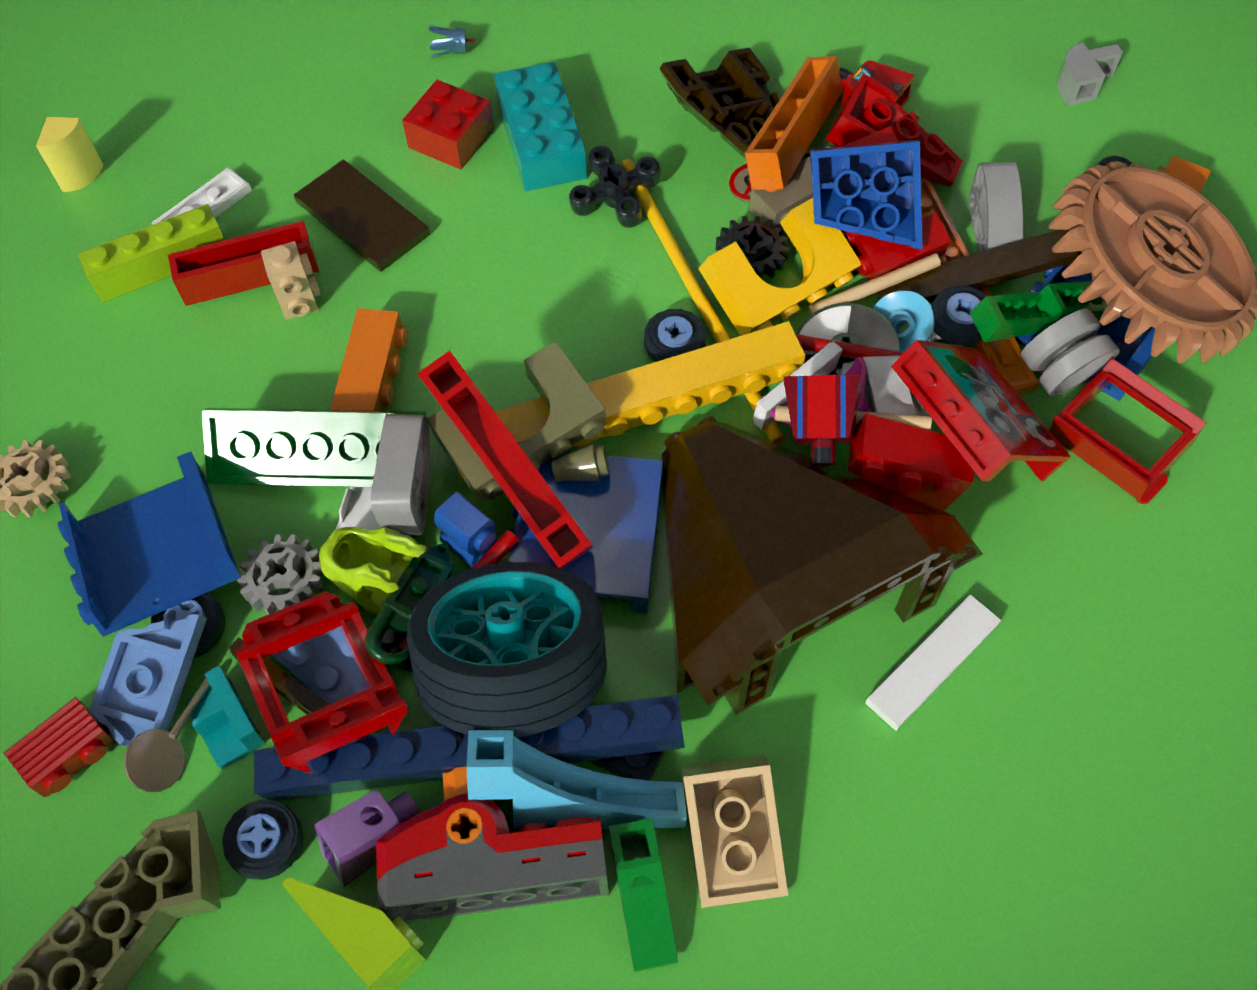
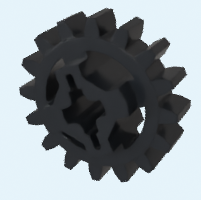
[715,216,789,279]

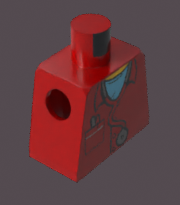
[840,60,915,107]

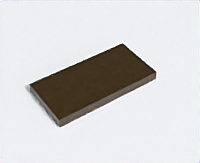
[294,159,430,272]

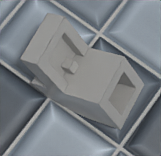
[1057,42,1123,106]

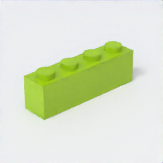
[77,204,225,303]

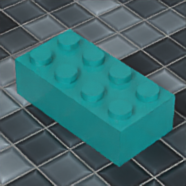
[494,61,587,192]

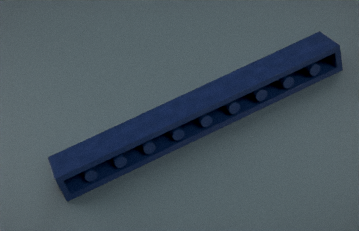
[254,695,685,801]

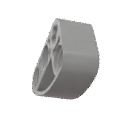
[969,162,1023,252]
[371,414,430,535]

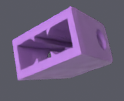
[315,790,419,887]

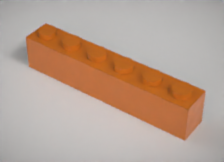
[745,56,843,192]

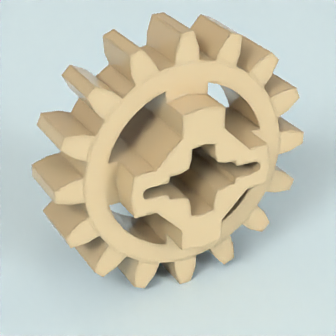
[0,440,72,518]

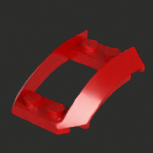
[235,592,408,774]

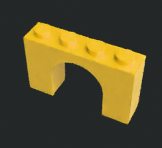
[698,198,861,336]

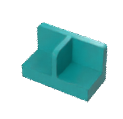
[186,666,265,769]

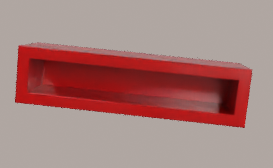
[168,221,319,306]

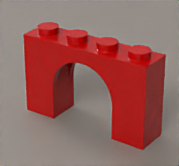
[841,126,952,281]

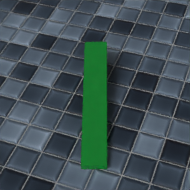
[970,281,1123,343]

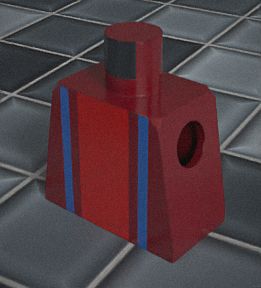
[784,374,862,466]

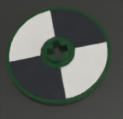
[795,303,899,375]

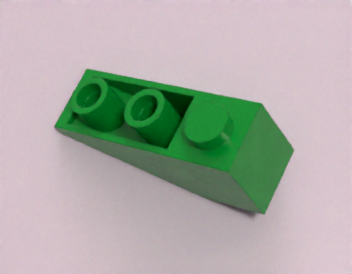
[609,818,678,972]

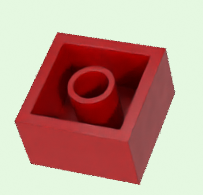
[402,79,494,170]

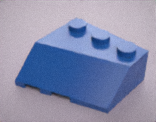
[810,140,923,250]

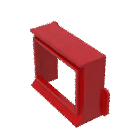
[1049,357,1206,504]

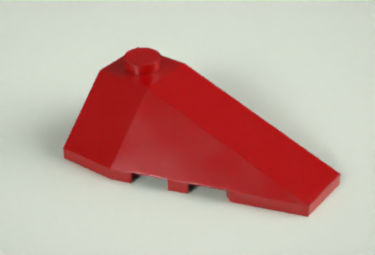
[825,73,963,187]

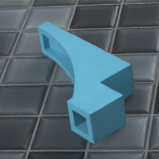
[467,730,687,830]

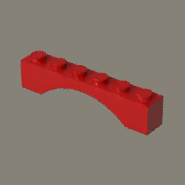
[417,350,593,570]

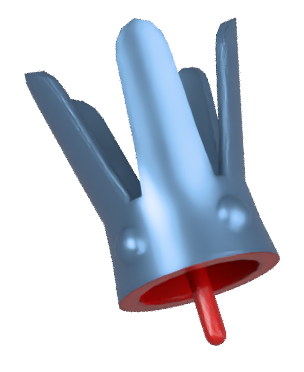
[429,25,475,58]

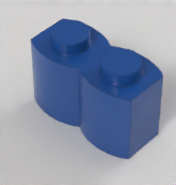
[434,492,498,568]

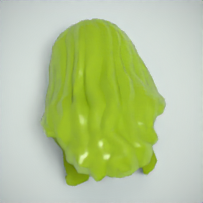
[319,527,426,616]

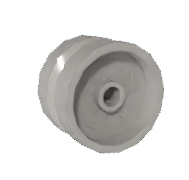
[1021,308,1120,397]

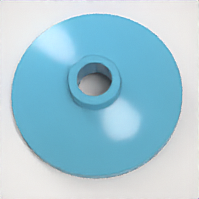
[872,291,935,352]

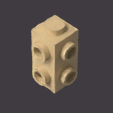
[261,241,321,320]

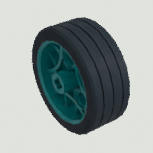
[407,562,607,737]

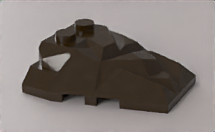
[659,48,780,159]

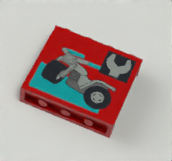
[891,340,1071,482]

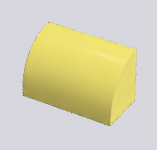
[36,117,104,192]

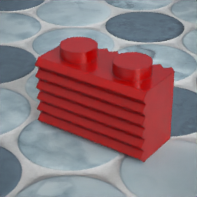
[3,697,115,797]

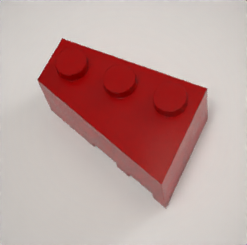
[848,413,974,511]

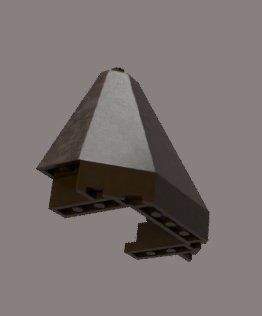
[661,416,983,715]

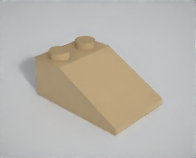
[681,756,788,908]

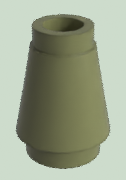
[552,444,610,482]

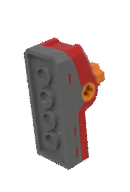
[376,766,609,923]

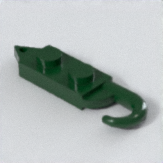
[365,542,454,664]

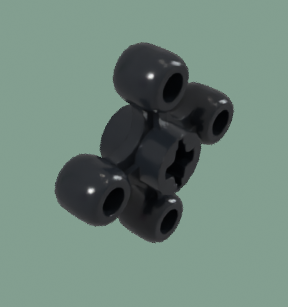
[569,145,661,228]

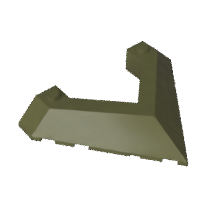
[0,810,221,990]

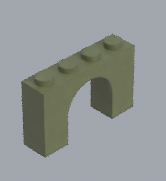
[427,341,606,503]

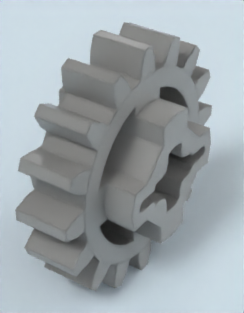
[237,534,324,615]

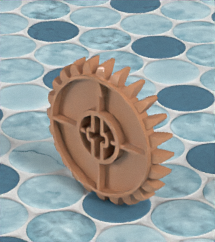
[1049,161,1257,364]

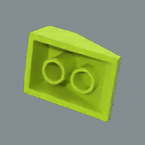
[281,877,426,990]

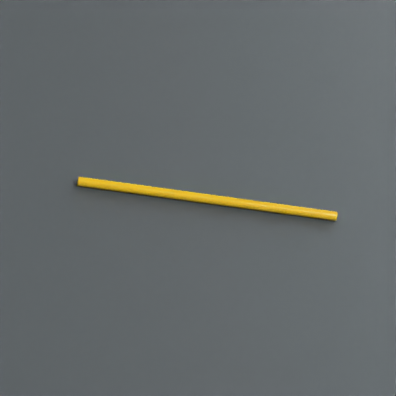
[620,159,784,444]

